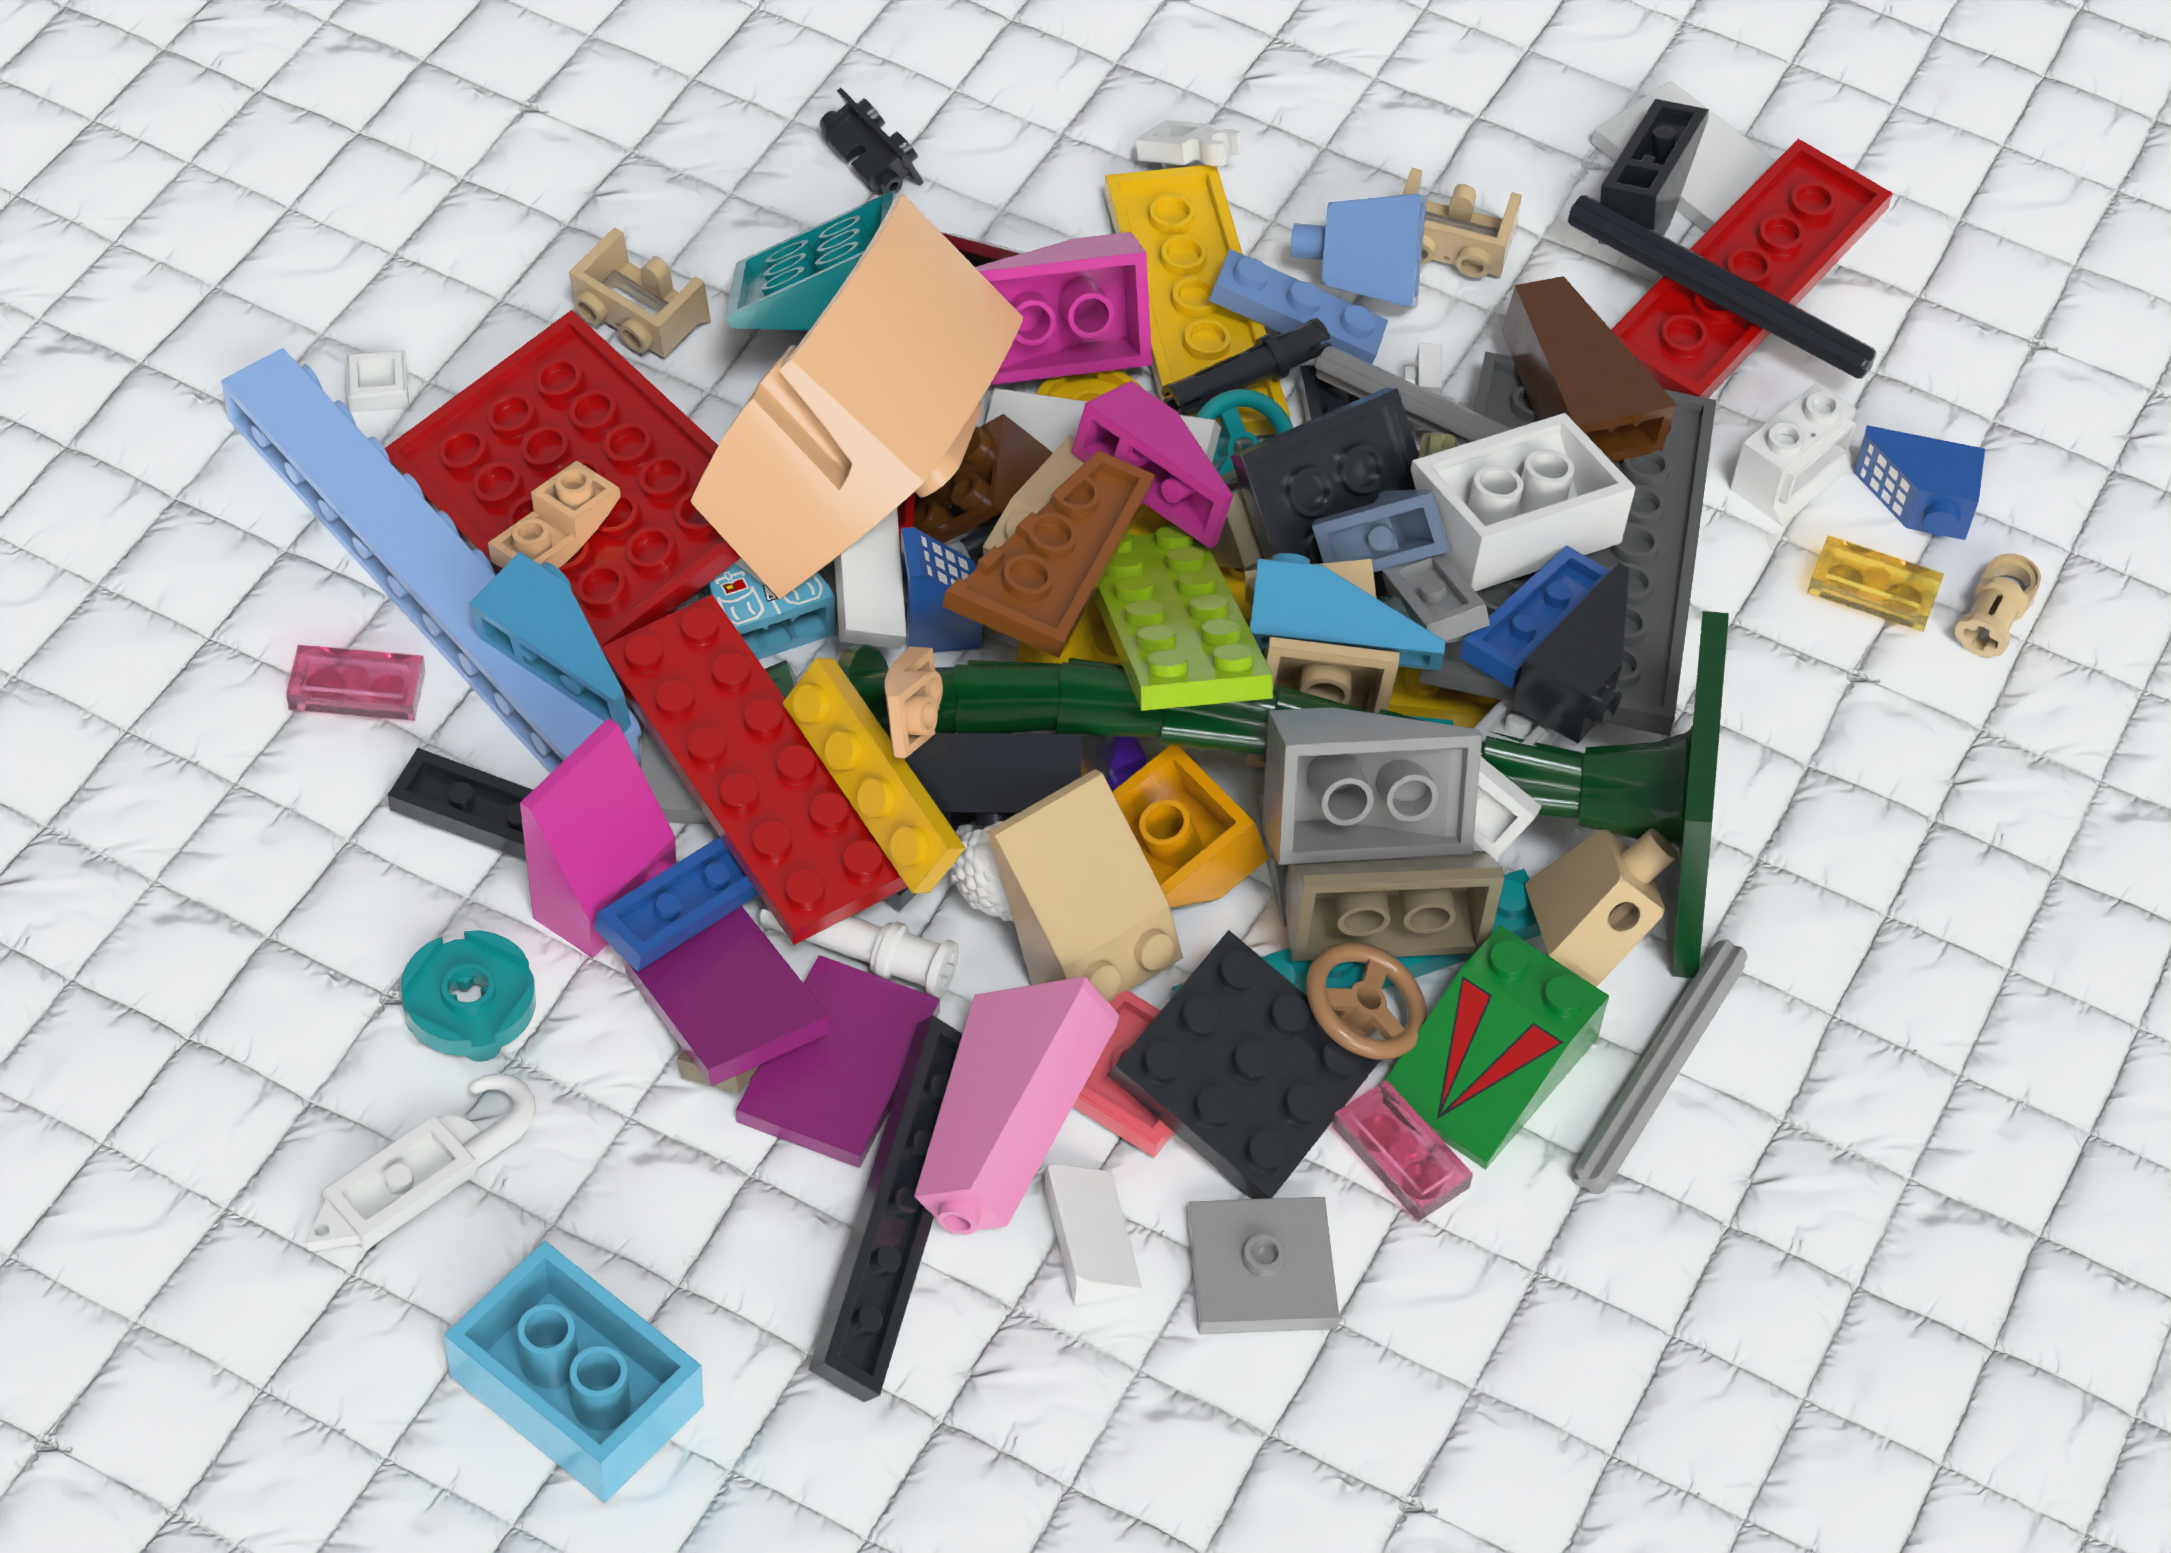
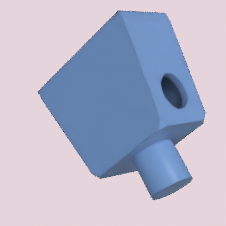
[1291,194,1427,306]

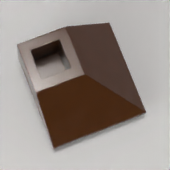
[913,414,1053,546]

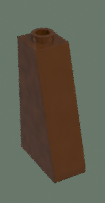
[1501,276,1677,462]

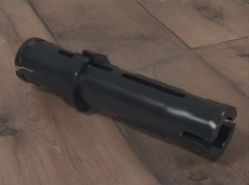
[1161,318,1332,416]

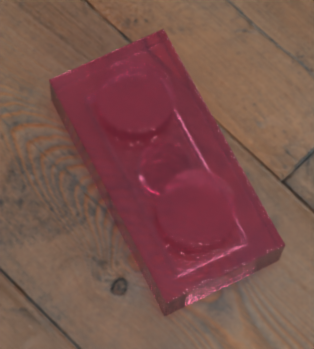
[286,645,426,721]
[1332,1080,1473,1222]

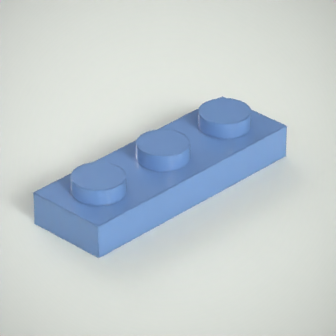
[1208,249,1388,364]

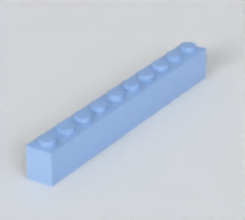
[221,348,642,773]

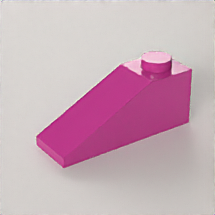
[1071,381,1233,549]

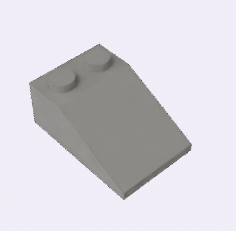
[1262,707,1482,865]

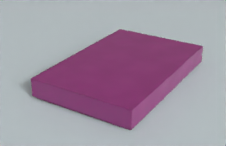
[622,906,832,1087]
[736,955,940,1168]

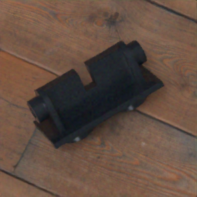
[820,87,924,194]

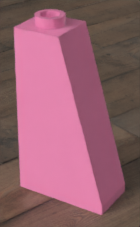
[914,976,1120,1235]

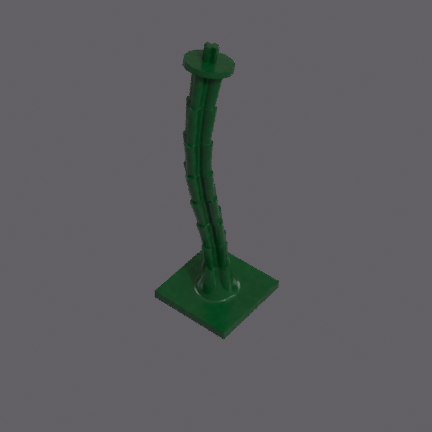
[838,611,1729,978]

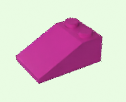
[975,232,1152,385]
[520,718,677,958]

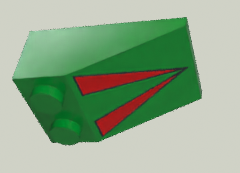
[1376,925,1609,1170]

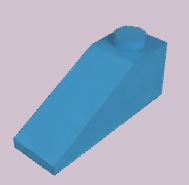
[469,551,631,734]
[1250,553,1445,671]

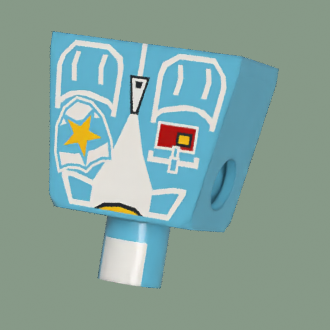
[703,558,835,660]

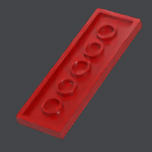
[1611,138,1893,398]
[601,594,907,945]

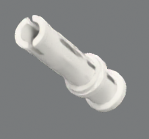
[760,902,960,998]

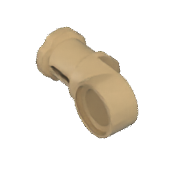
[1955,553,2041,658]

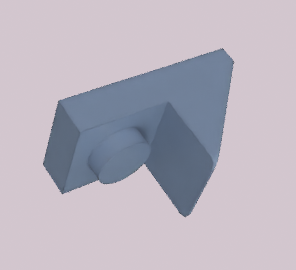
[1312,489,1451,573]

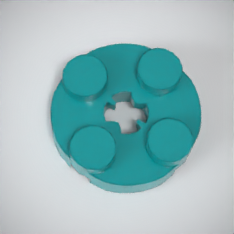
[401,930,536,1062]

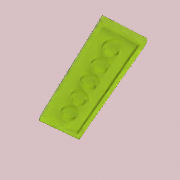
[1093,525,1273,711]

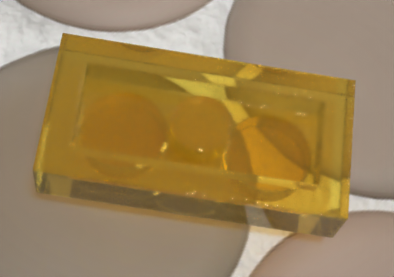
[1807,535,1944,632]

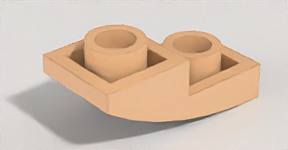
[488,461,621,569]
[885,647,943,758]

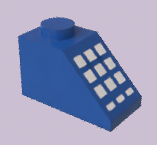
[1854,425,1986,540]
[901,527,983,653]

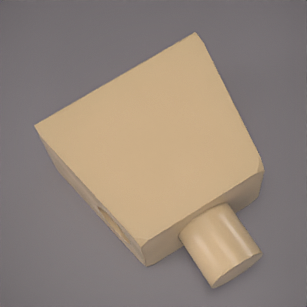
[1525,828,1677,987]

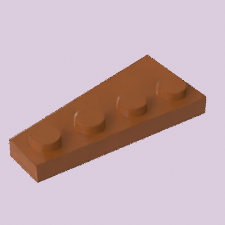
[942,450,1155,658]

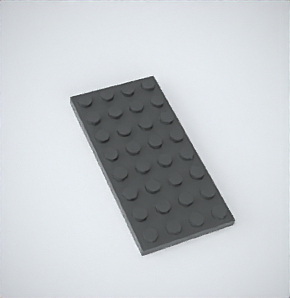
[1419,351,1716,736]

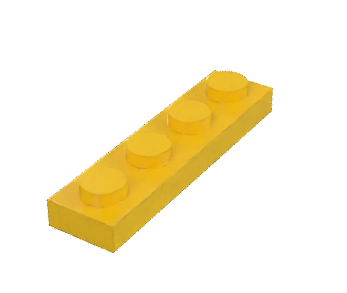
[782,658,966,893]

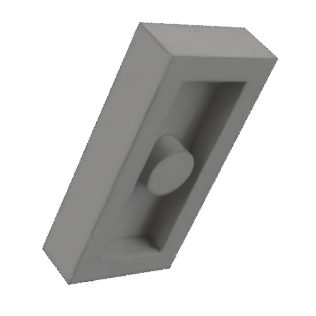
[1382,553,1490,643]

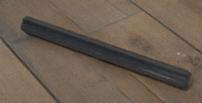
[1568,195,1877,379]

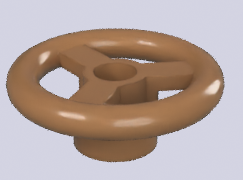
[1306,942,1427,1060]

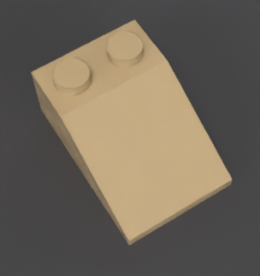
[1245,637,1400,768]
[988,769,1183,1003]

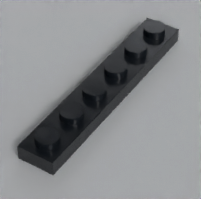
[808,1015,962,1402]

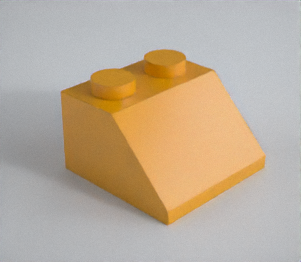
[1112,745,1269,908]

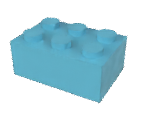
[444,1241,704,1503]

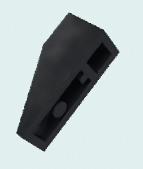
[1598,99,1709,245]
[1512,562,1630,744]

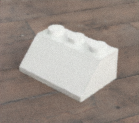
[1411,413,1636,591]

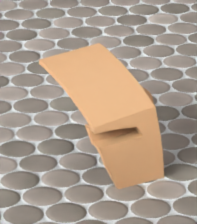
[690,194,1024,600]

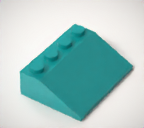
[725,190,897,330]

